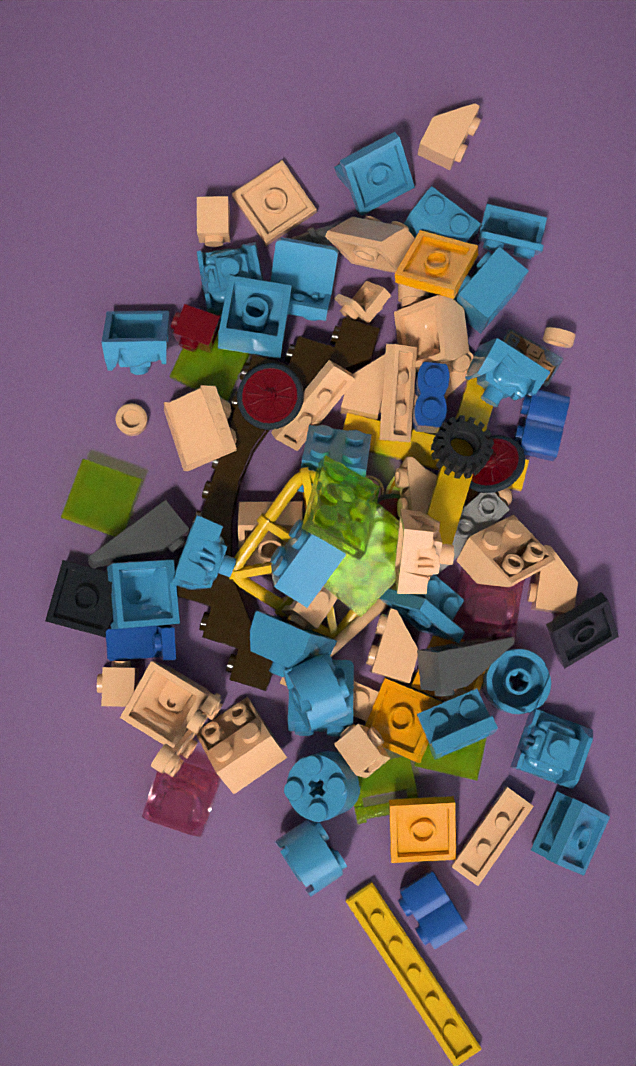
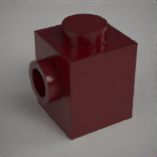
[171,304,221,353]

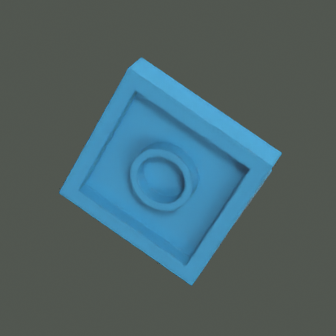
[334,132,415,216]
[379,574,465,643]
[417,689,498,760]
[531,791,610,876]

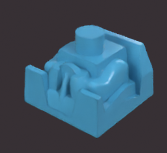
[197,242,264,315]
[102,311,169,375]
[465,338,550,407]
[171,515,236,590]
[107,560,180,629]
[250,611,337,677]
[510,709,593,789]

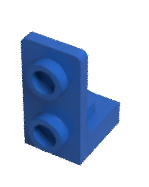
[105,625,176,661]

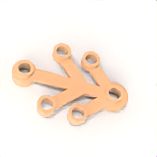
[151,692,223,777]

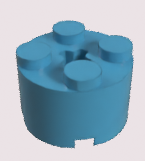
[482,649,551,714]
[283,652,352,731]
[284,751,361,822]
[275,819,347,897]

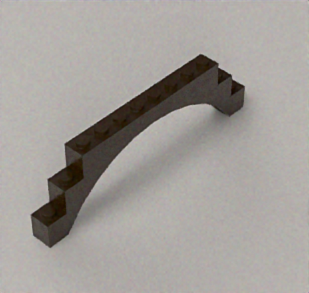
[176,318,380,691]

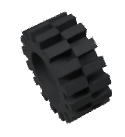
[431,415,494,479]

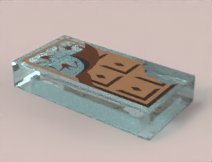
[502,328,564,387]

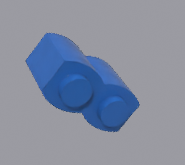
[412,362,450,434]
[513,390,570,461]
[398,869,468,950]

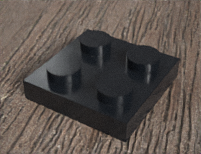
[45,560,113,638]
[546,592,619,669]

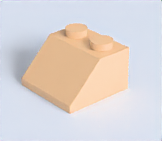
[325,216,415,273]
[238,501,303,575]

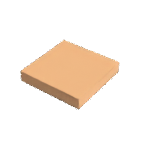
[231,160,317,246]

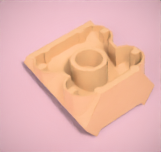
[164,385,237,471]

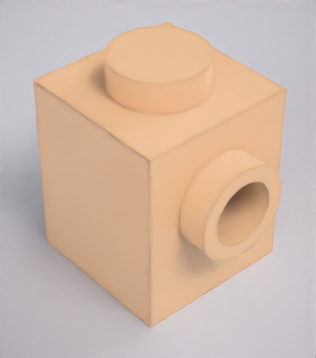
[197,196,230,247]
[97,661,139,707]
[334,724,391,778]

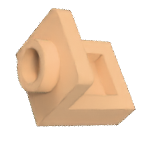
[334,281,391,324]
[282,586,338,630]

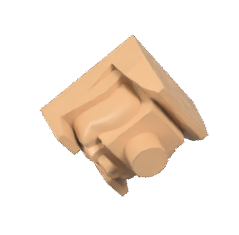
[394,295,469,372]
[394,509,454,594]
[120,661,210,748]

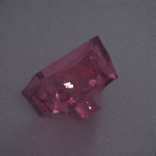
[453,568,525,640]
[141,762,222,837]

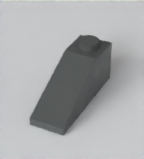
[89,500,189,568]
[417,635,514,696]

